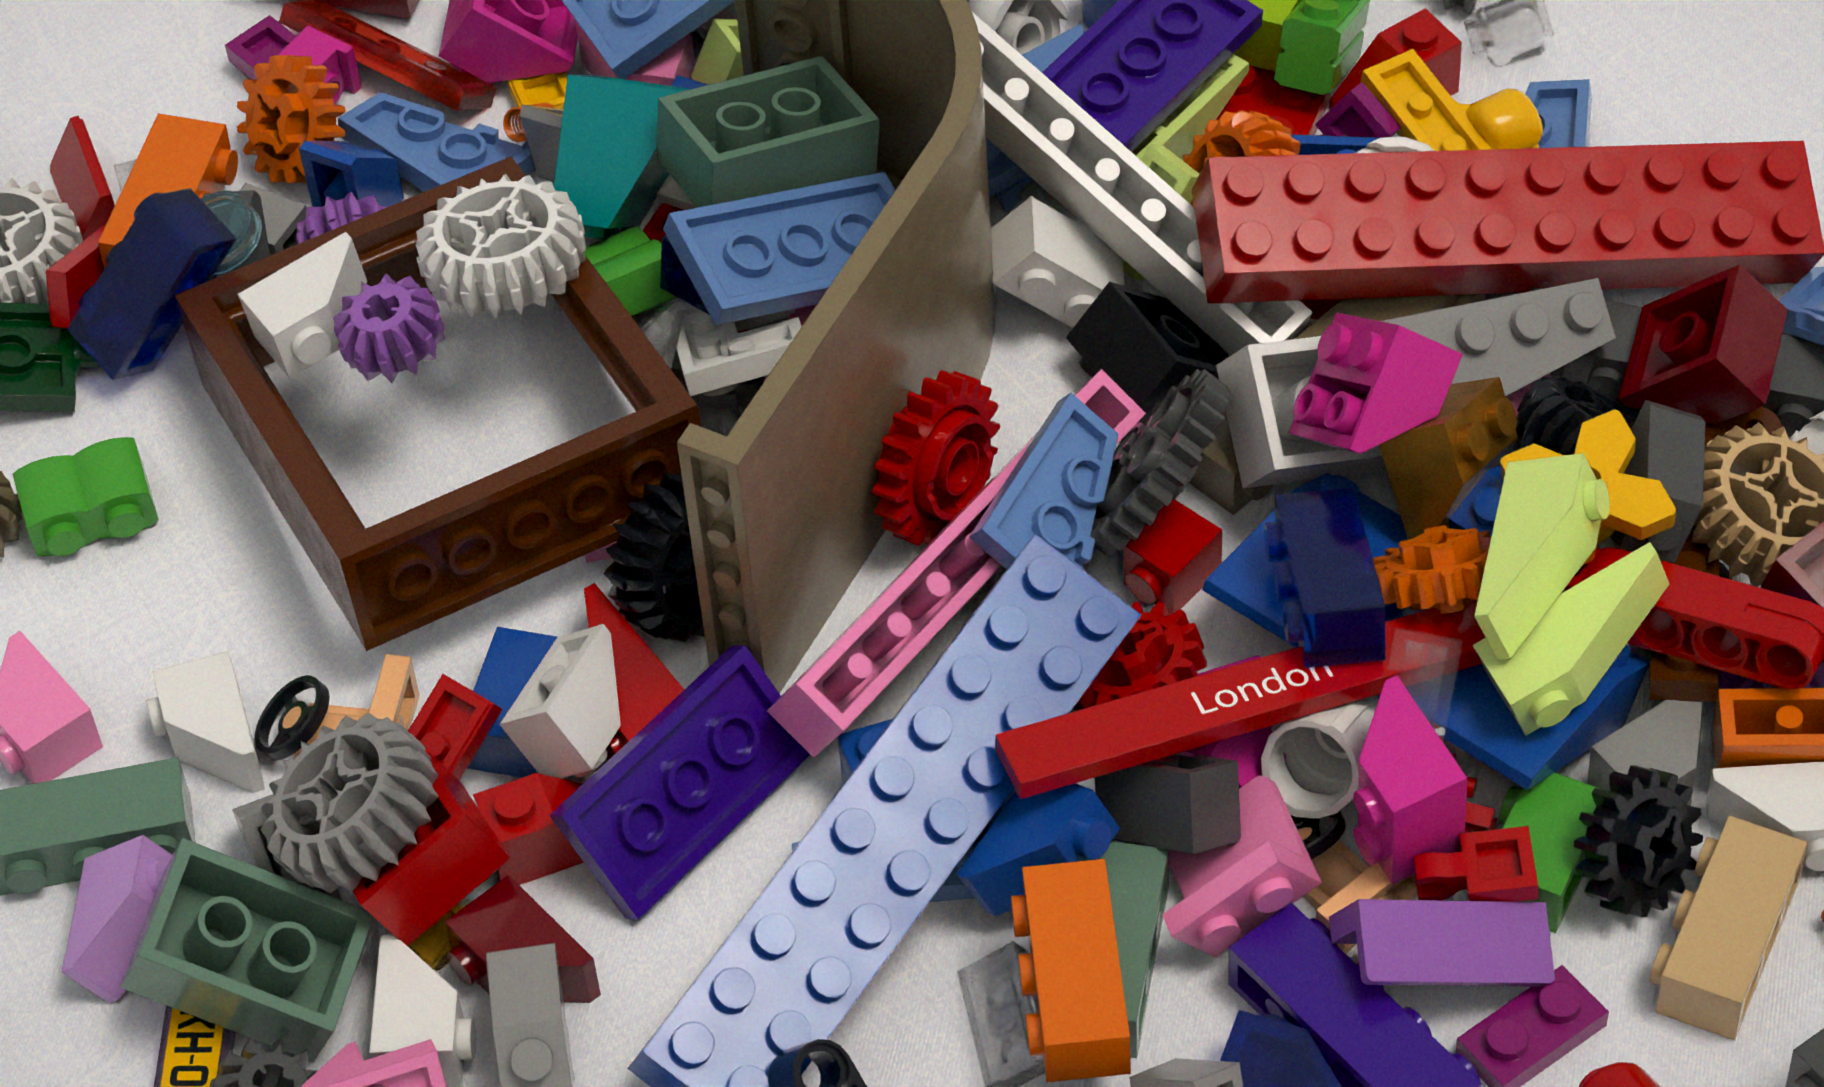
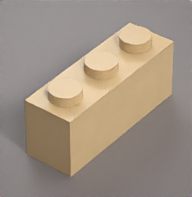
[1649,815,1808,1040]

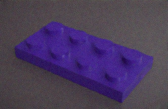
[1042,0,1263,152]
[549,645,810,919]

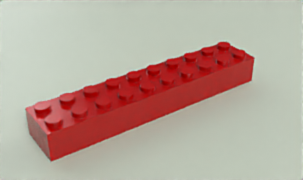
[1192,141,1824,304]

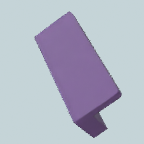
[1329,899,1555,987]

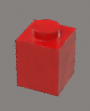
[1123,499,1222,614]

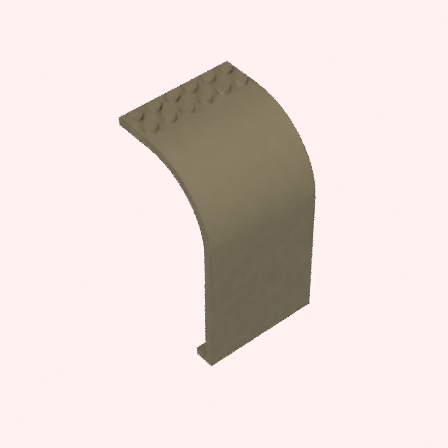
[675,0,994,692]

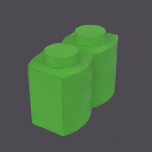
[584,226,684,317]
[13,437,159,556]

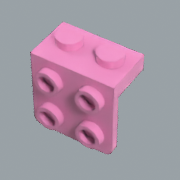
[1162,776,1322,957]

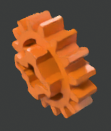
[237,55,346,183]
[1369,525,1491,614]

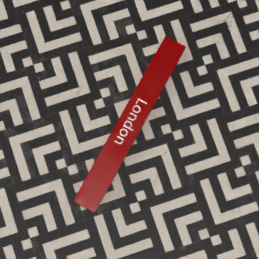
[995,600,1486,799]

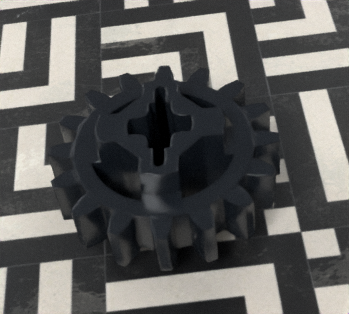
[1573,765,1703,917]

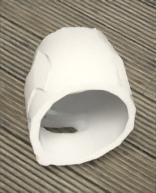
[1261,695,1378,818]

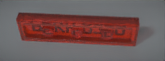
[279,0,496,111]

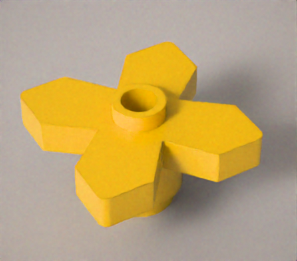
[1500,410,1676,565]

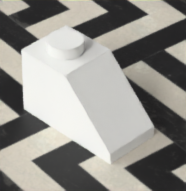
[238,232,367,378]
[499,624,621,778]
[146,651,265,793]
[1706,761,1824,871]
[369,934,476,1087]

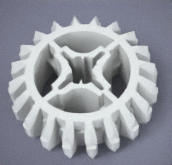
[416,174,586,319]
[0,177,83,303]

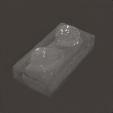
[957,941,1045,1087]

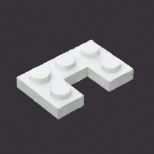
[665,295,801,396]

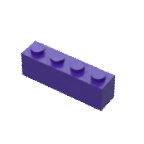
[1228,902,1482,1087]

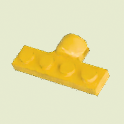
[1360,49,1543,151]

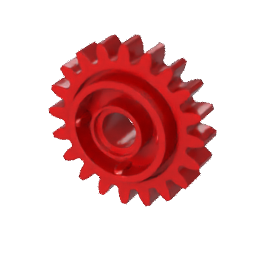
[872,370,1000,546]

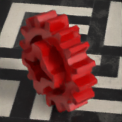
[1076,602,1207,709]

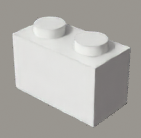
[990,196,1125,328]

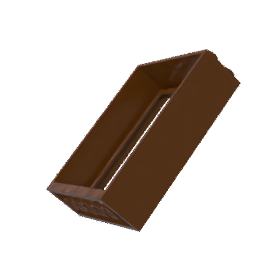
[174,156,702,651]

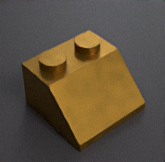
[1379,377,1518,540]

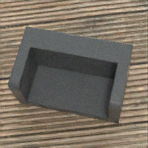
[1095,752,1241,854]

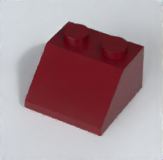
[1618,264,1788,424]

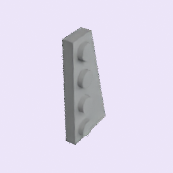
[1381,278,1616,396]

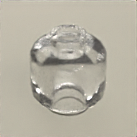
[1464,0,1555,68]

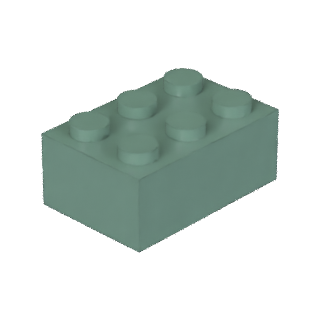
[657,56,880,208]
[120,838,373,1062]

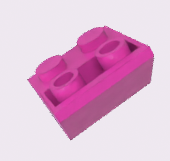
[1288,312,1463,454]

